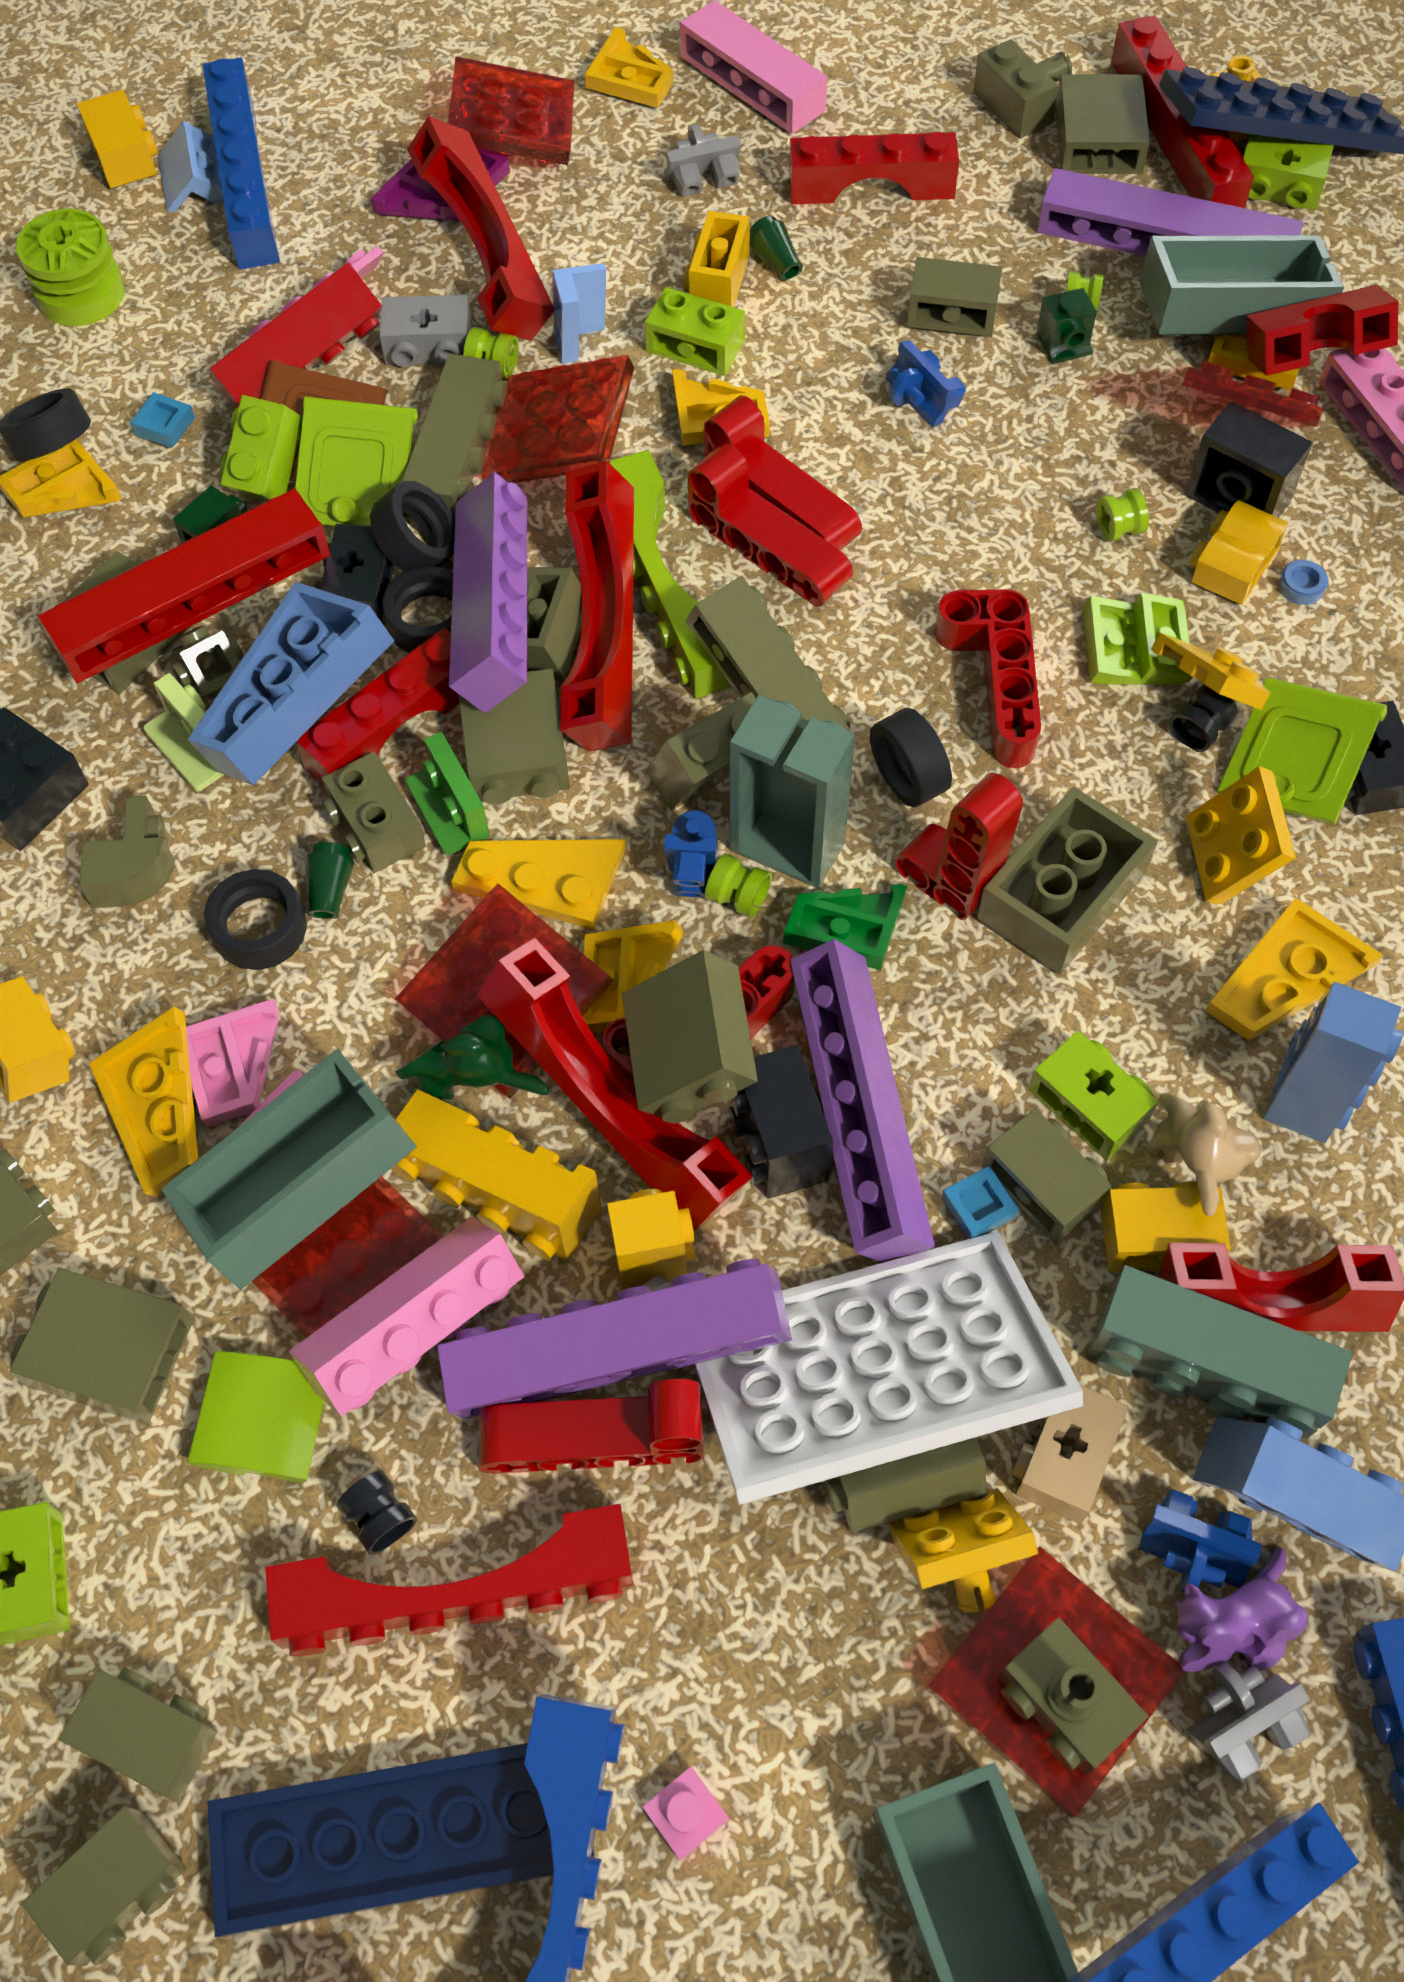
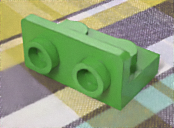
[405,731,490,856]

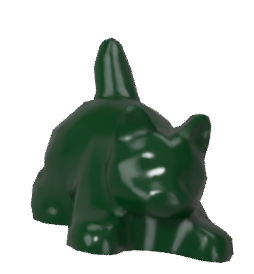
[395,1014,550,1101]

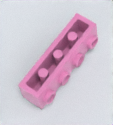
[680,0,827,134]
[1319,348,1404,490]
[289,1217,525,1417]

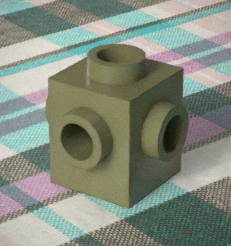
[171,625,244,698]

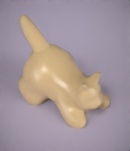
[1146,1093,1261,1216]

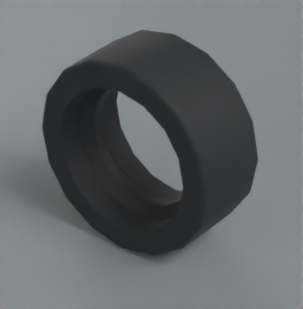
[0,388,91,461]
[370,481,455,572]
[382,566,453,653]
[869,708,952,808]
[204,869,307,970]

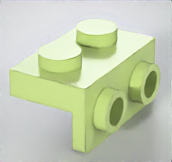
[143,673,225,792]

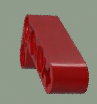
[703,395,862,551]
[687,443,853,607]
[935,589,1041,769]
[894,773,1023,920]
[602,945,795,1086]
[479,1379,704,1474]

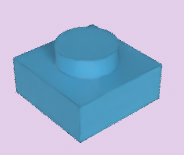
[130,392,195,449]
[942,1166,1019,1239]

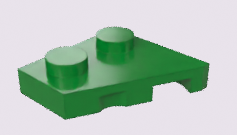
[783,884,907,971]

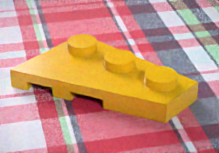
[451,839,627,930]
[1206,897,1383,1041]
[89,1007,198,1198]

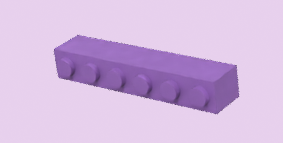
[1037,168,1304,257]
[449,471,527,713]
[790,939,935,1263]
[437,1259,792,1419]

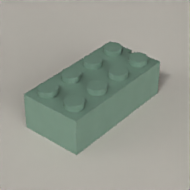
[1140,235,1344,336]
[730,695,855,889]
[161,1049,417,1290]
[1087,1265,1353,1440]
[872,1762,1078,1982]

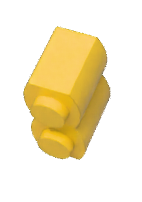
[1190,500,1289,605]

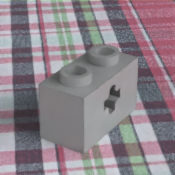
[380,295,473,367]

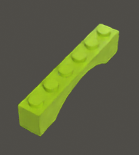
[608,449,731,699]

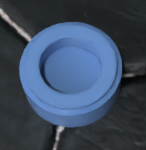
[1278,560,1328,605]

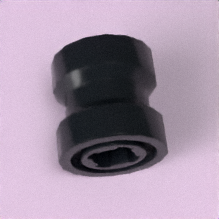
[1169,684,1238,752]
[336,1470,418,1555]

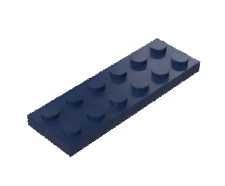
[1159,67,1404,155]
[207,1743,595,1938]

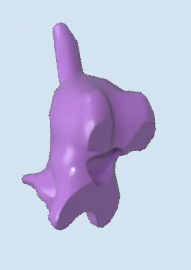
[1174,1547,1308,1672]

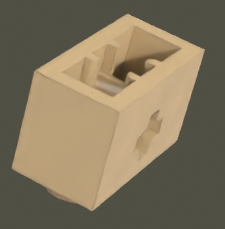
[1011,1385,1129,1525]

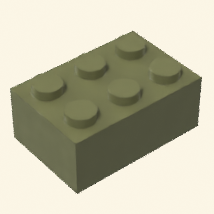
[977,786,1158,975]

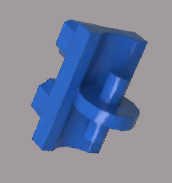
[885,340,966,427]
[664,810,719,898]
[1138,1489,1262,1593]

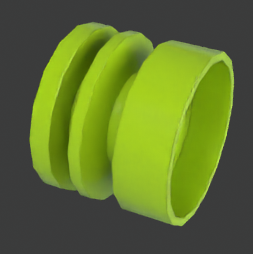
[16,208,125,326]

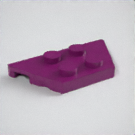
[370,106,510,221]

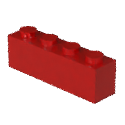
[209,262,383,409]

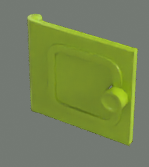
[295,397,418,527]
[1217,677,1387,825]

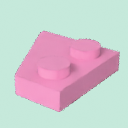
[186,999,280,1128]

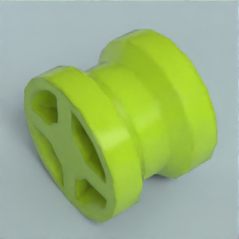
[1065,270,1104,320]
[1096,488,1149,542]

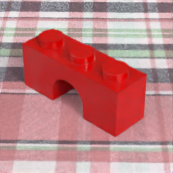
[1246,285,1399,376]

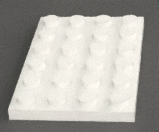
[693,1231,1083,1505]

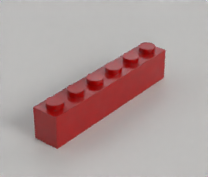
[1111,15,1254,208]
[38,488,331,684]

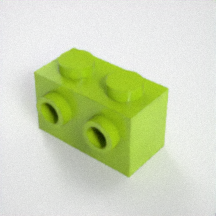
[645,287,745,376]
[220,395,303,501]

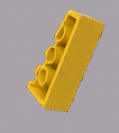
[391,1089,602,1262]

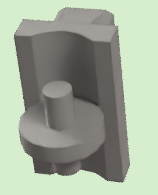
[664,123,741,197]
[1186,1662,1310,1781]

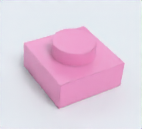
[642,1766,729,1862]

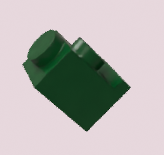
[1036,287,1097,365]
[173,485,248,544]

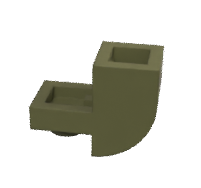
[79,796,175,908]

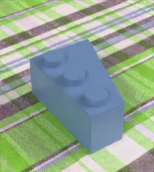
[1193,1416,1404,1572]

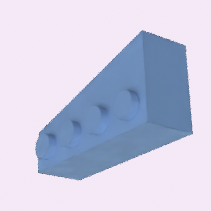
[188,582,394,785]
[1263,982,1404,1143]

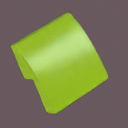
[1082,592,1193,684]
[186,1351,324,1483]

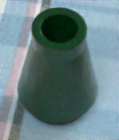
[750,216,803,281]
[304,842,355,919]

